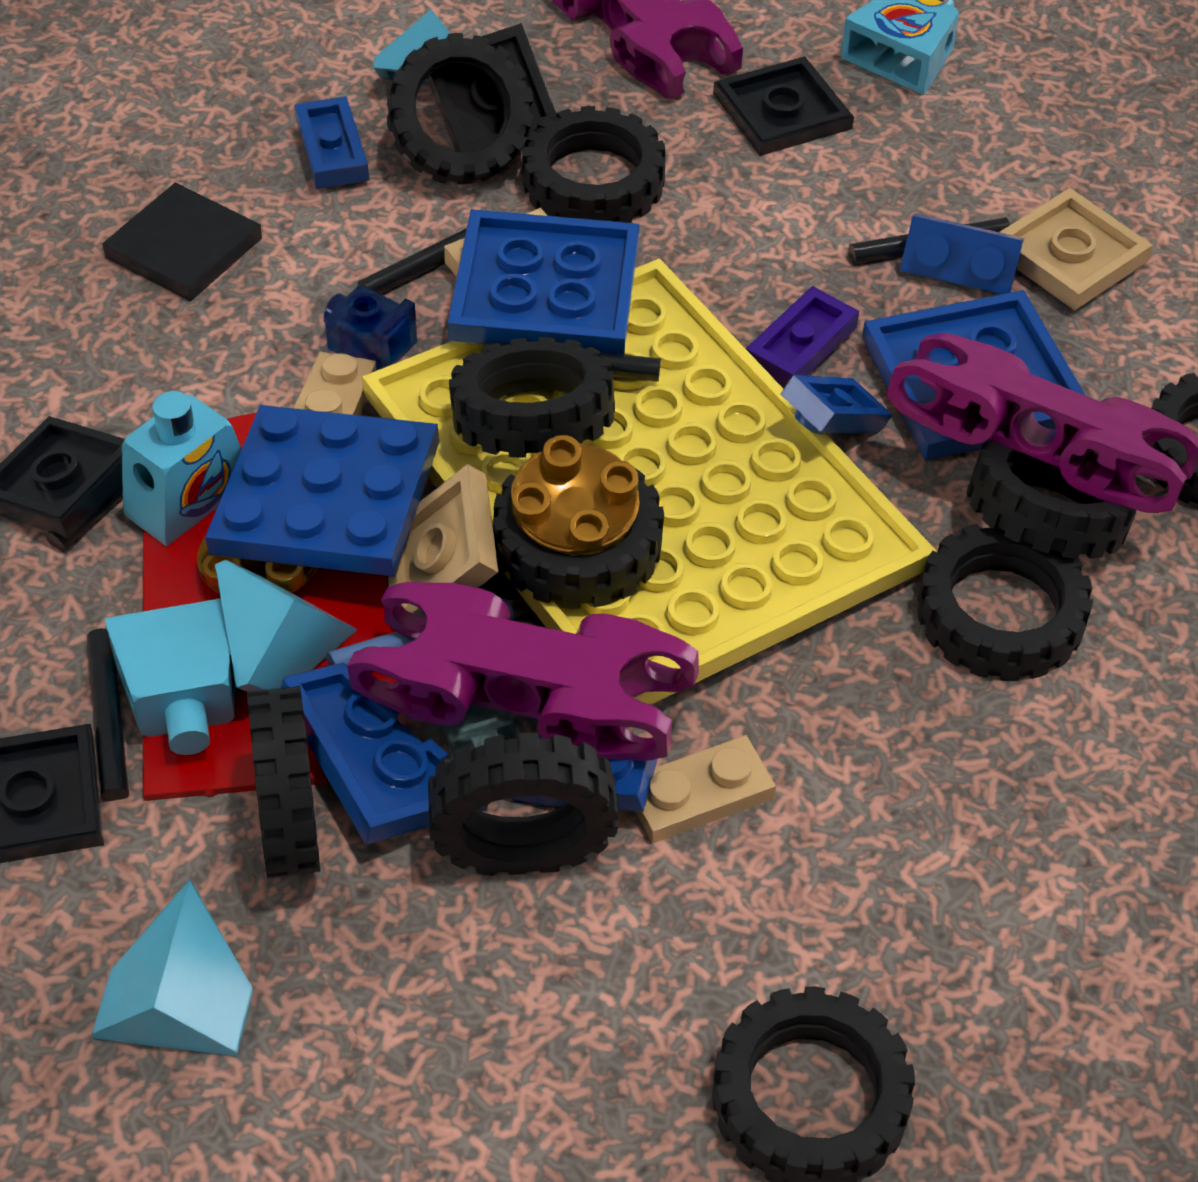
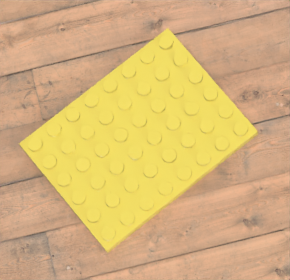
[362,258,937,705]

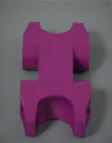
[552,0,743,98]
[886,333,1198,513]
[347,582,699,761]

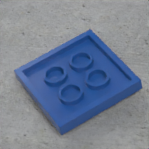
[448,209,640,355]
[862,290,1086,461]
[205,405,440,577]

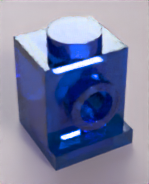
[323,284,417,371]

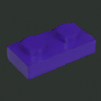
[746,286,859,387]

